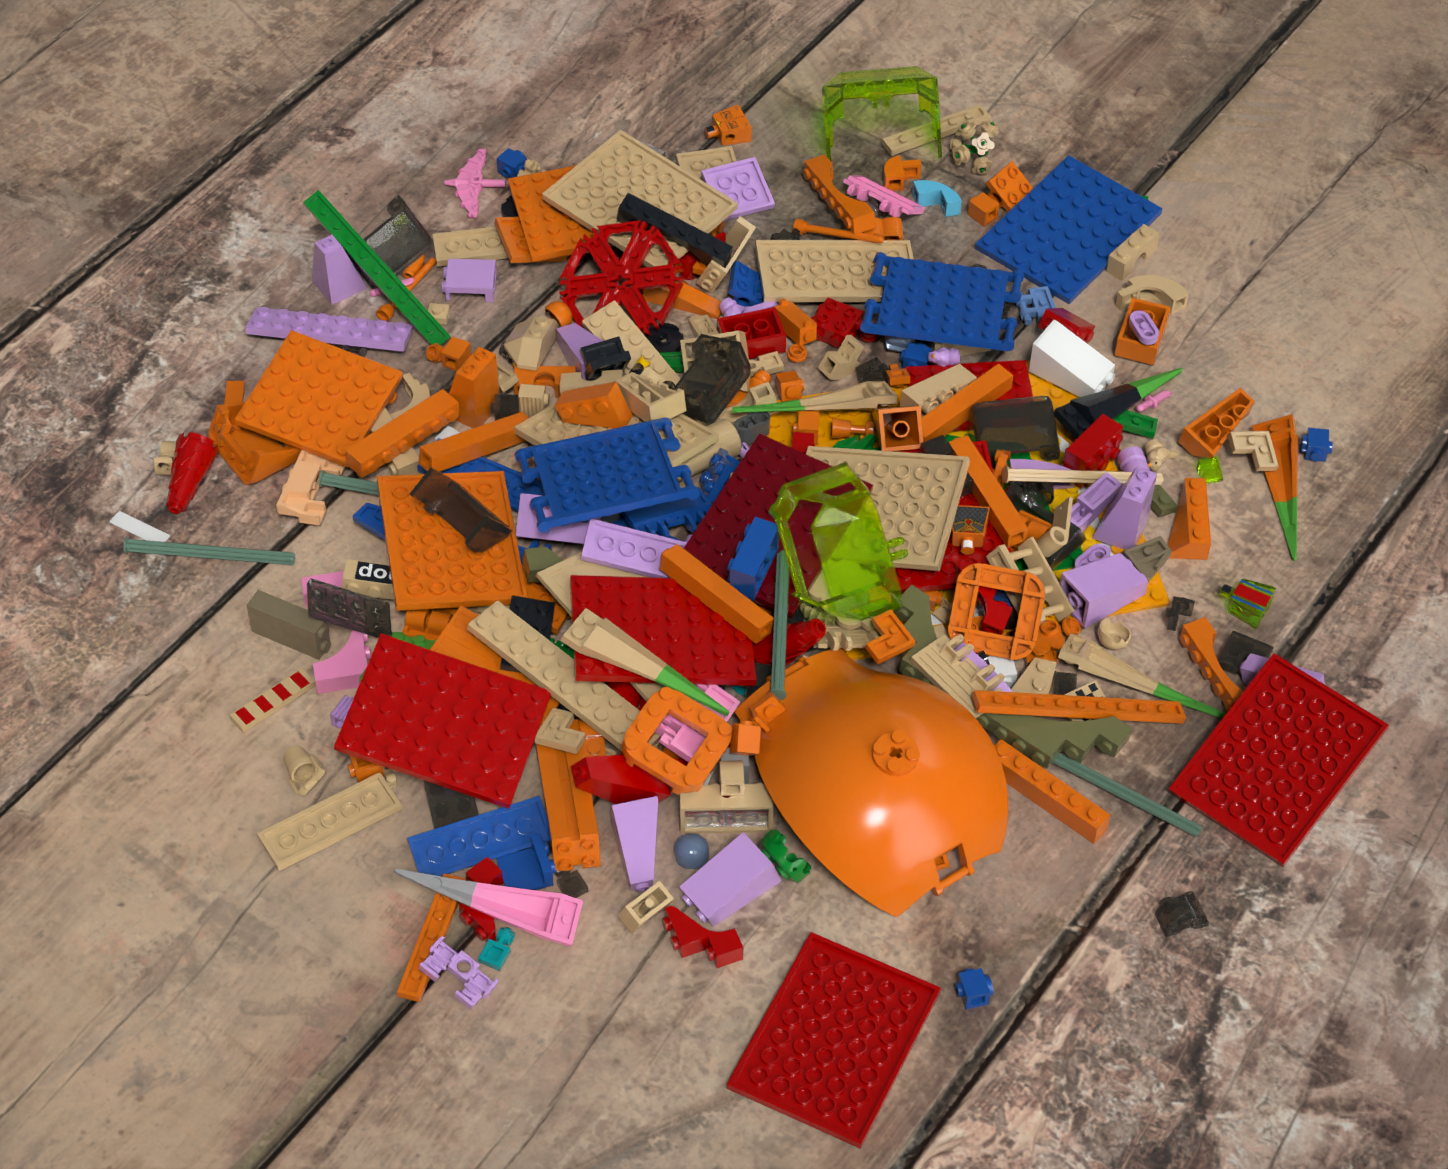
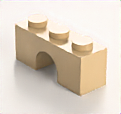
[1106,224,1160,281]
[559,369,623,394]

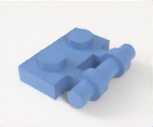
[1016,286,1056,325]

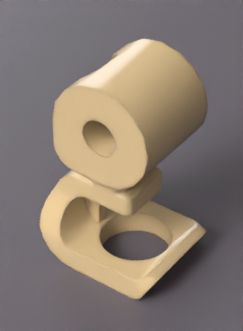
[154,441,176,476]

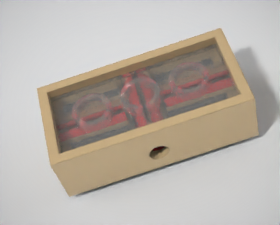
[680,783,773,834]

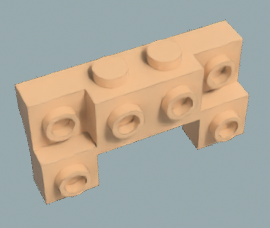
[276,450,346,526]

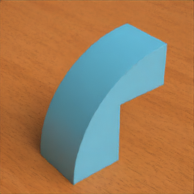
[912,180,962,217]

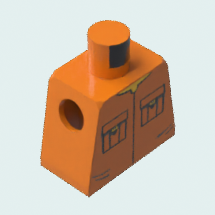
[704,104,752,145]

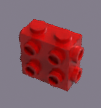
[811,297,863,348]
[1038,308,1095,343]

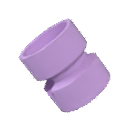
[1117,447,1150,472]

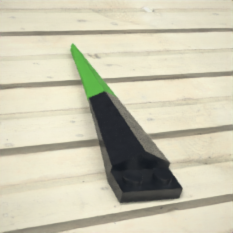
[1053,368,1183,439]

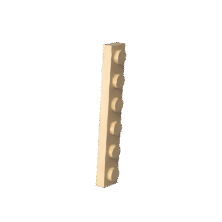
[882,104,990,156]

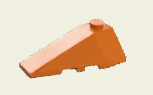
[643,276,722,319]

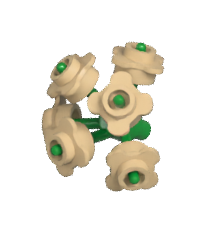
[949,120,999,174]

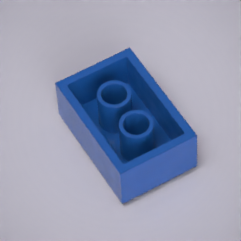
[727,517,780,600]

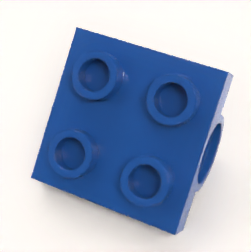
[728,260,764,307]
[700,448,740,503]

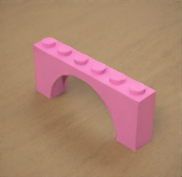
[301,571,371,694]

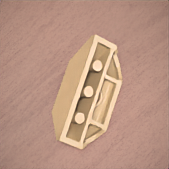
[504,316,561,371]

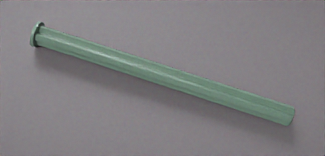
[319,470,378,495]
[123,536,295,565]
[768,550,790,700]
[1052,753,1202,837]

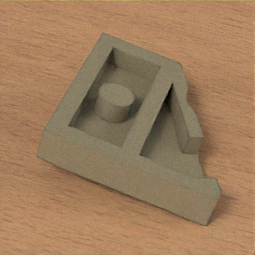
[1123,536,1172,583]

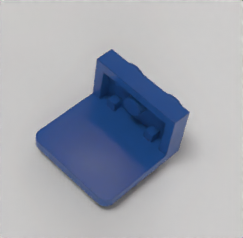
[497,833,556,890]

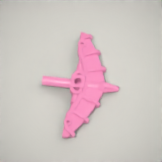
[444,149,506,218]

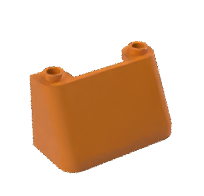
[208,402,301,485]

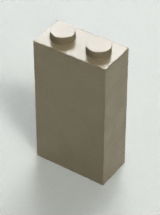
[246,590,331,660]

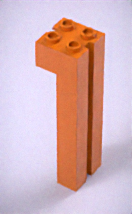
[535,719,601,872]

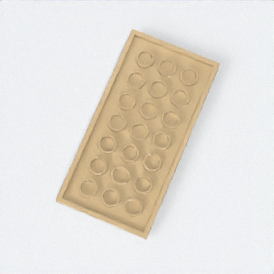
[755,240,914,302]

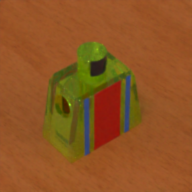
[1220,579,1276,629]

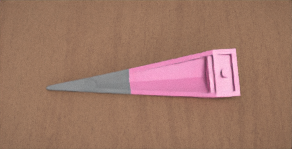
[393,869,583,947]

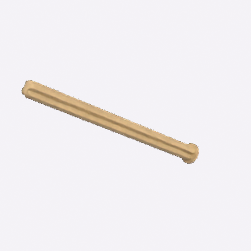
[1002,466,1164,485]

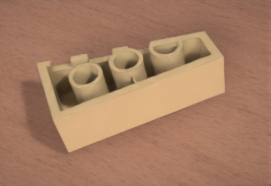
[900,364,977,418]

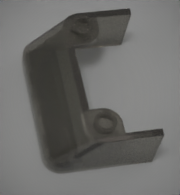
[410,467,513,553]

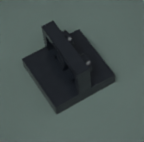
[580,336,631,381]

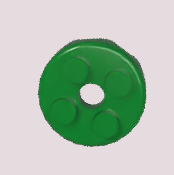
[760,829,811,883]

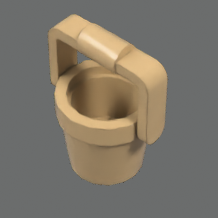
[283,746,325,796]

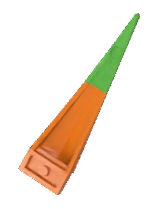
[1252,414,1298,562]

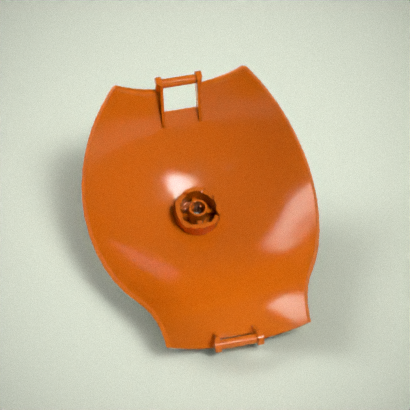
[734,649,1008,917]

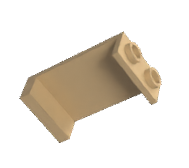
[696,216,756,294]

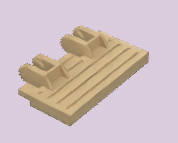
[813,625,881,651]
[910,634,1005,718]

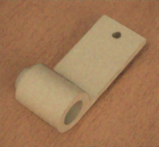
[1036,497,1073,557]

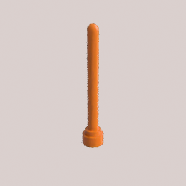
[793,219,884,243]
[376,257,436,322]

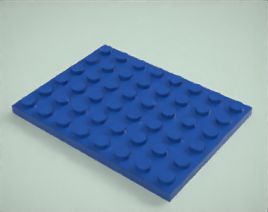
[975,155,1162,304]

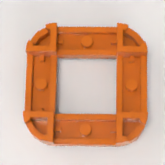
[948,563,1045,660]
[621,687,732,795]

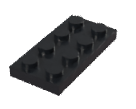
[500,595,555,673]

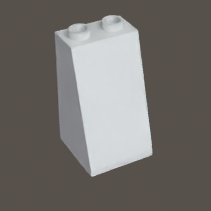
[1029,320,1115,397]

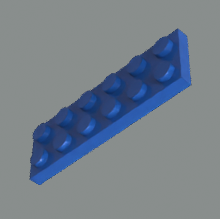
[407,796,550,877]

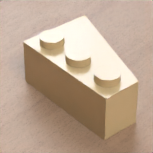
[614,372,686,422]
[1011,657,1057,718]

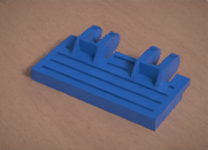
[621,487,712,538]

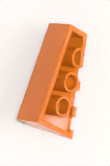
[1178,388,1255,458]
[1168,477,1211,560]

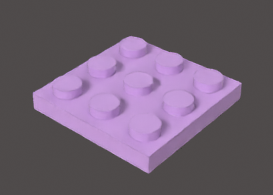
[701,157,775,221]

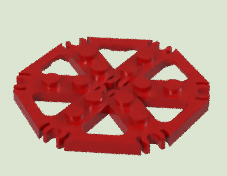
[559,220,684,336]

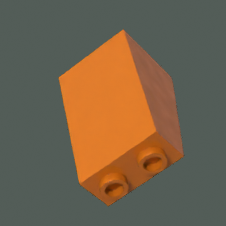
[449,347,500,428]

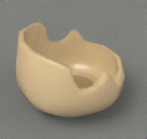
[1098,618,1132,650]

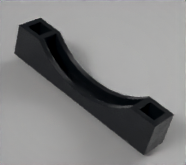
[617,193,733,268]

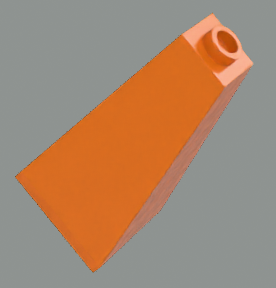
[872,406,924,451]

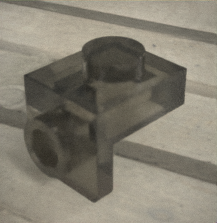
[855,357,889,383]
[1164,596,1195,631]

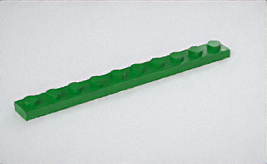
[303,190,451,346]

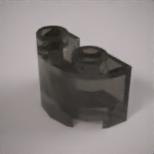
[1155,891,1209,937]

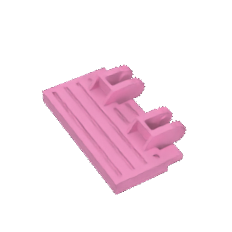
[843,175,925,217]
[656,684,740,763]

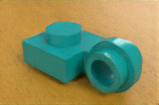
[478,927,515,971]

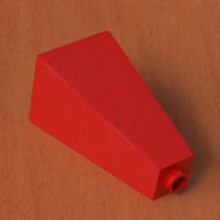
[571,755,671,804]

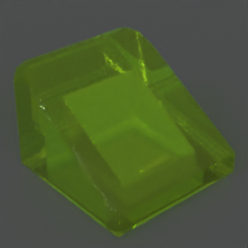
[1196,456,1223,484]

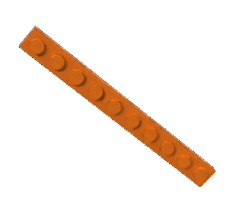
[972,690,1186,724]

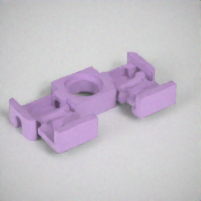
[419,936,498,1010]

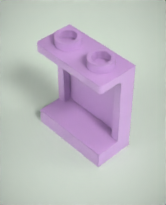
[442,259,497,302]

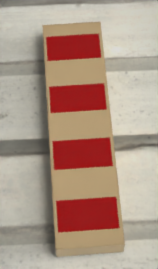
[230,668,316,733]

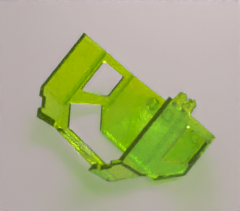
[822,66,942,162]
[768,462,908,621]

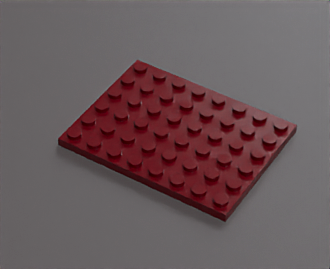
[683,433,873,618]

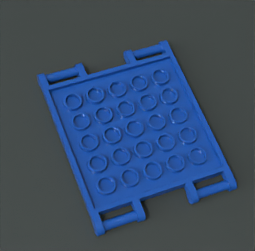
[860,252,1024,351]
[515,417,700,533]

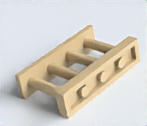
[986,537,1075,625]

